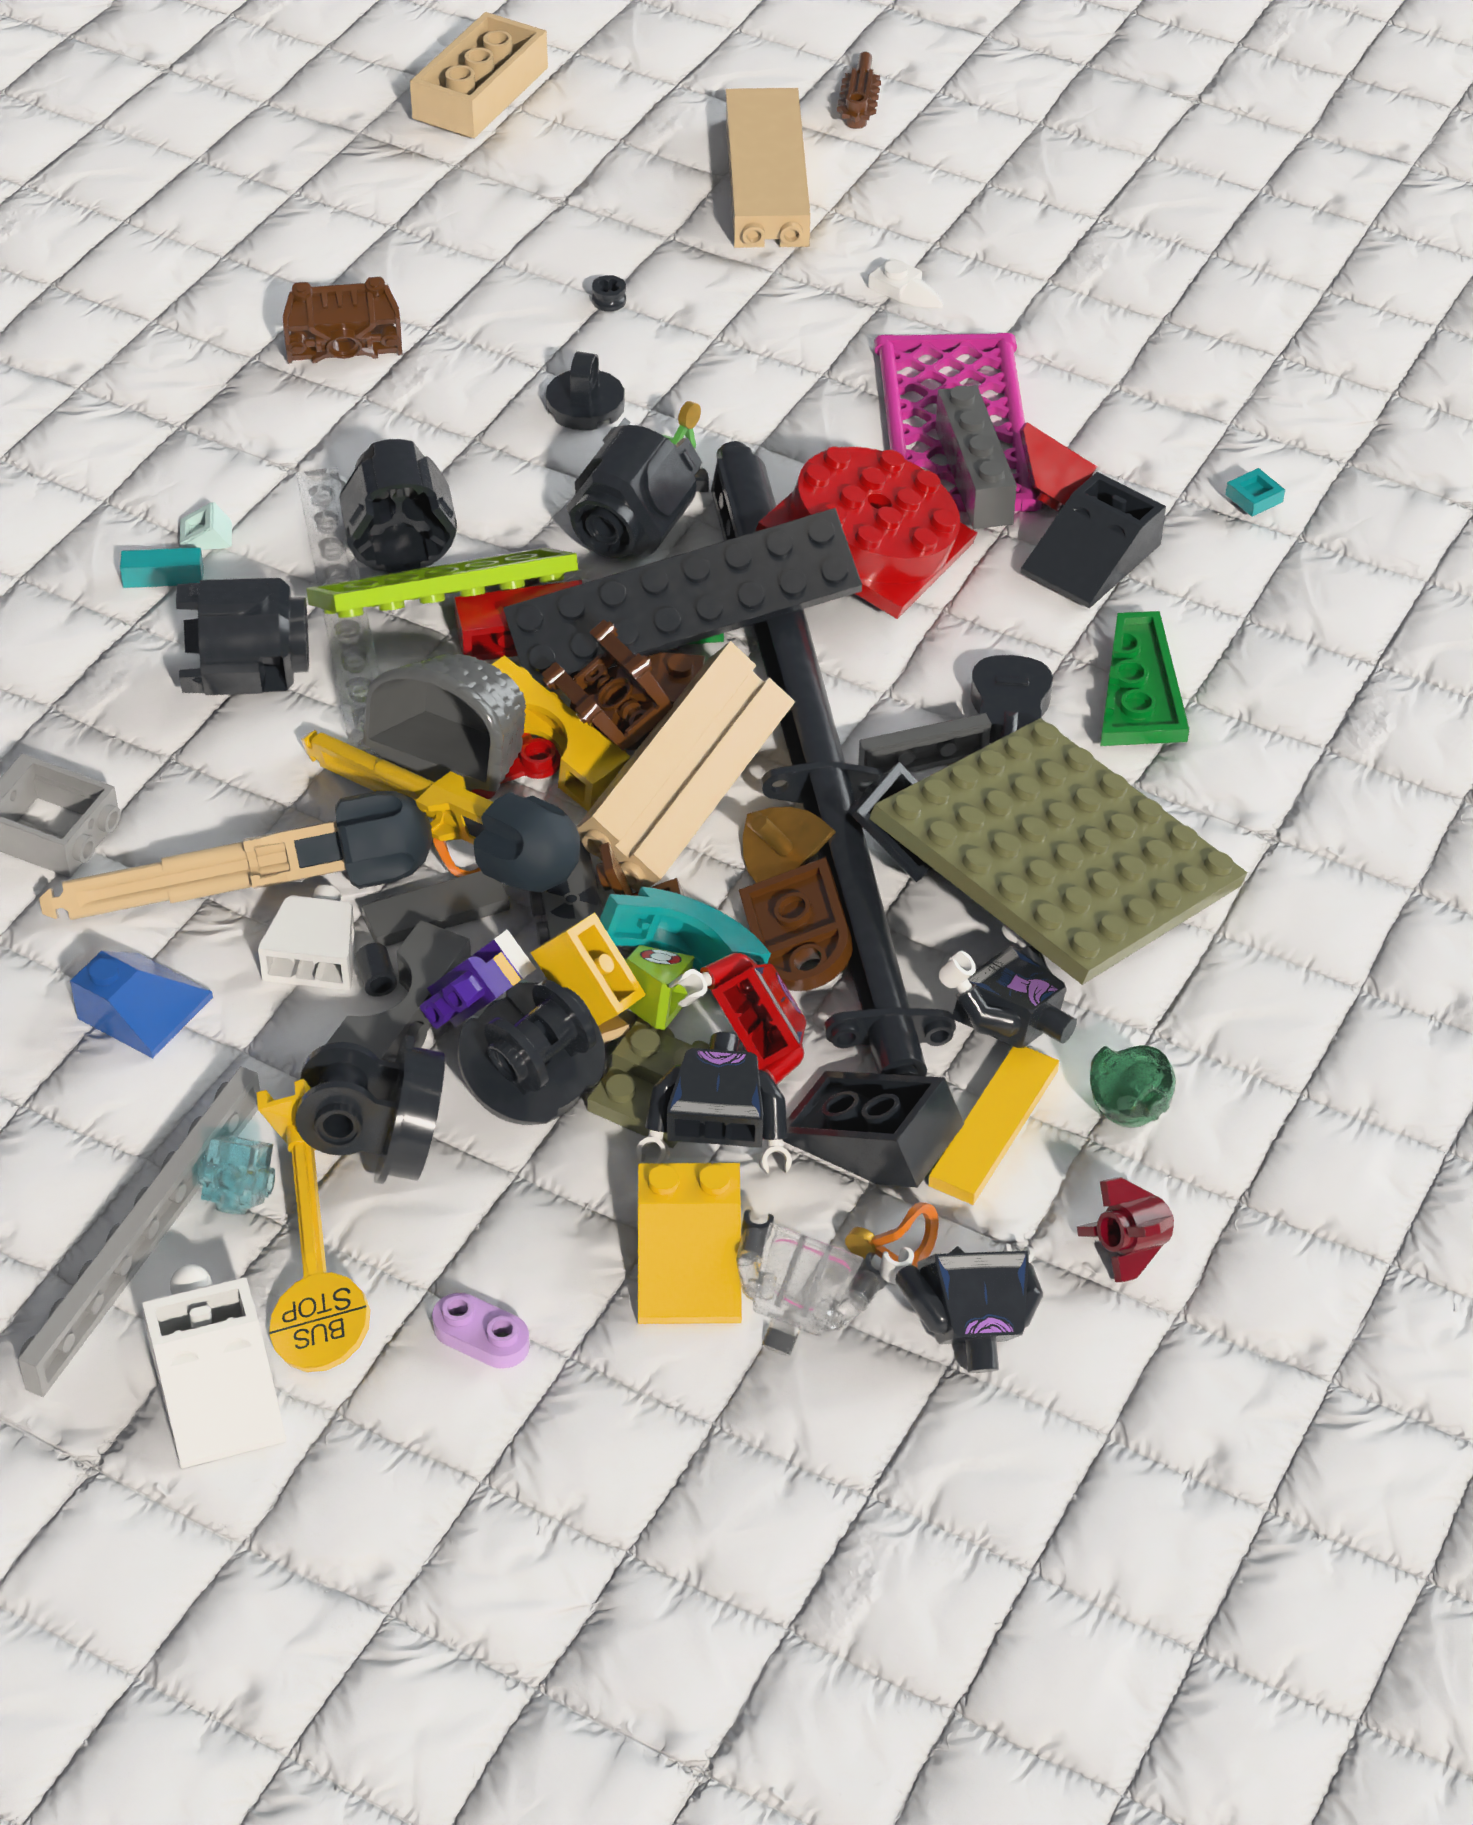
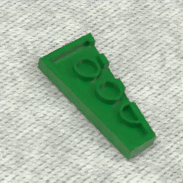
[1100,611,1190,746]

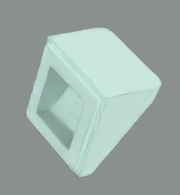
[179,502,232,550]

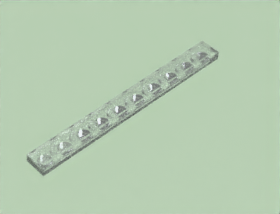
[296,467,381,759]

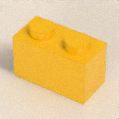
[530,913,646,1026]

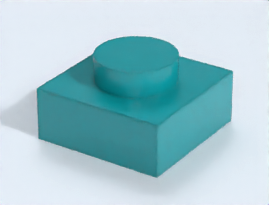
[1225,468,1285,517]

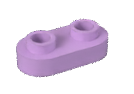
[432,1293,530,1368]

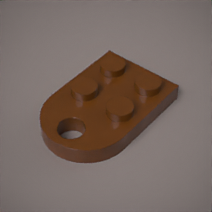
[739,857,853,991]

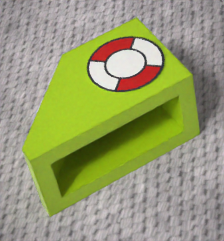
[624,945,694,1030]

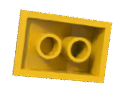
[638,1163,742,1324]

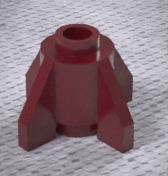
[1076,1177,1174,1282]

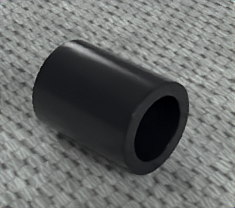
[355,943,397,997]

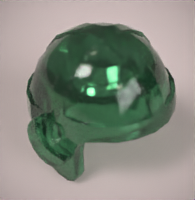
[1090,1045,1176,1128]

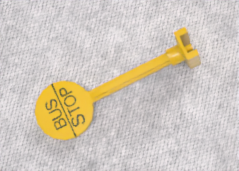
[256,1079,370,1372]

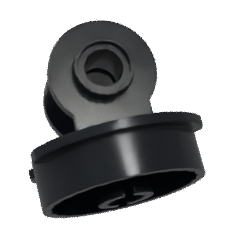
[458,979,605,1125]
[296,1035,445,1184]

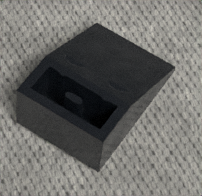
[1020,472,1166,609]

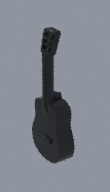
[970,655,1053,743]

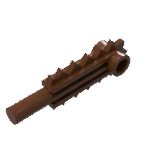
[837,52,881,129]

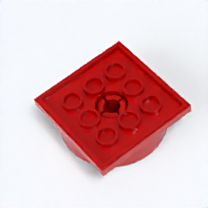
[755,446,978,619]

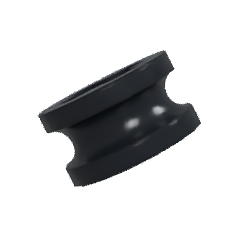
[592,275,626,311]

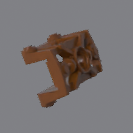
[283,277,403,364]
[541,619,673,751]

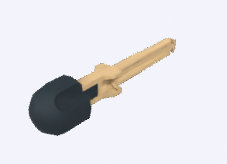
[39,791,432,920]

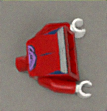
[669,953,806,1085]

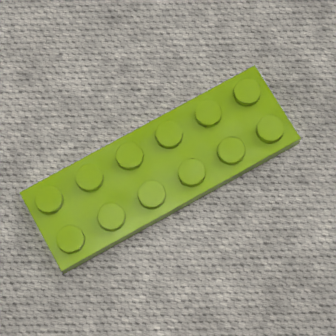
[306,548,578,618]

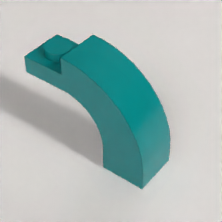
[600,887,771,972]

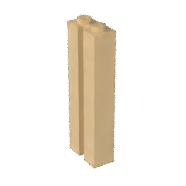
[726,88,811,248]
[576,641,795,892]

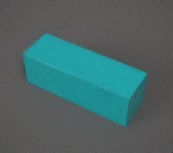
[120,548,204,588]

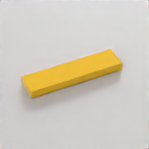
[928,1046,1059,1205]

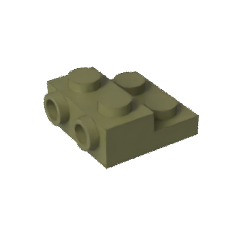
[587,1021,709,1149]

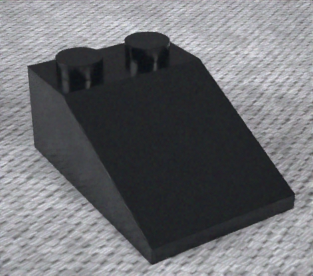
[783,1071,964,1188]

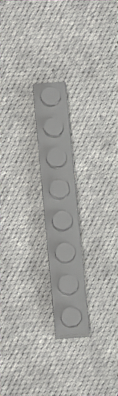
[18,1066,260,1397]

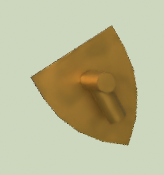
[743,807,836,883]

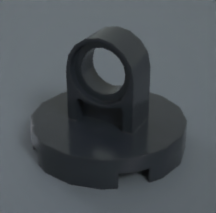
[545,351,625,430]

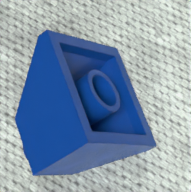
[70,951,213,1059]

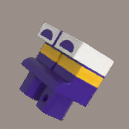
[420,930,536,1029]

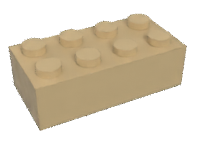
[410,12,548,139]

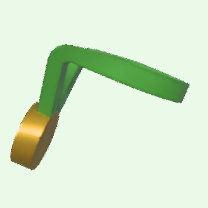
[663,401,701,449]

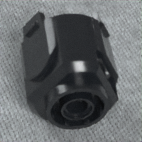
[566,417,703,558]
[339,439,457,574]
[176,578,309,695]

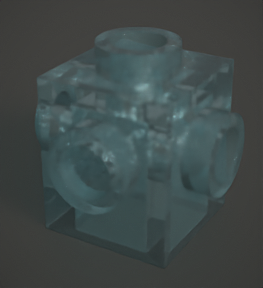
[198,1135,275,1214]

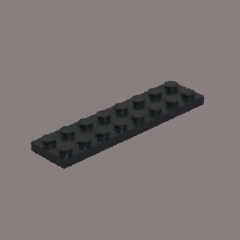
[503,508,862,687]

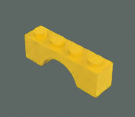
[491,655,631,812]

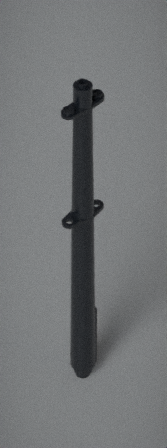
[711,441,956,1076]

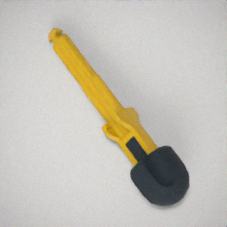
[301,730,580,892]

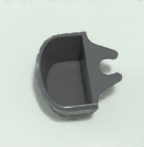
[363,653,526,791]

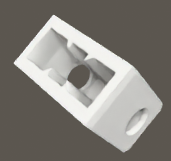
[258,885,355,991]

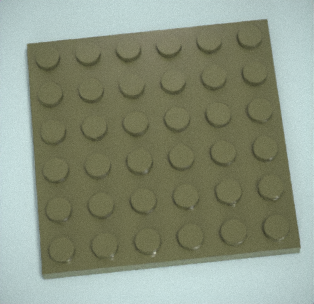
[869,718,1248,985]

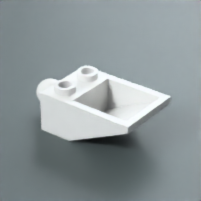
[142,1264,286,1469]

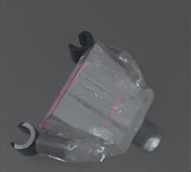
[736,1209,887,1356]

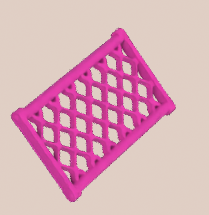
[874,333,1042,512]

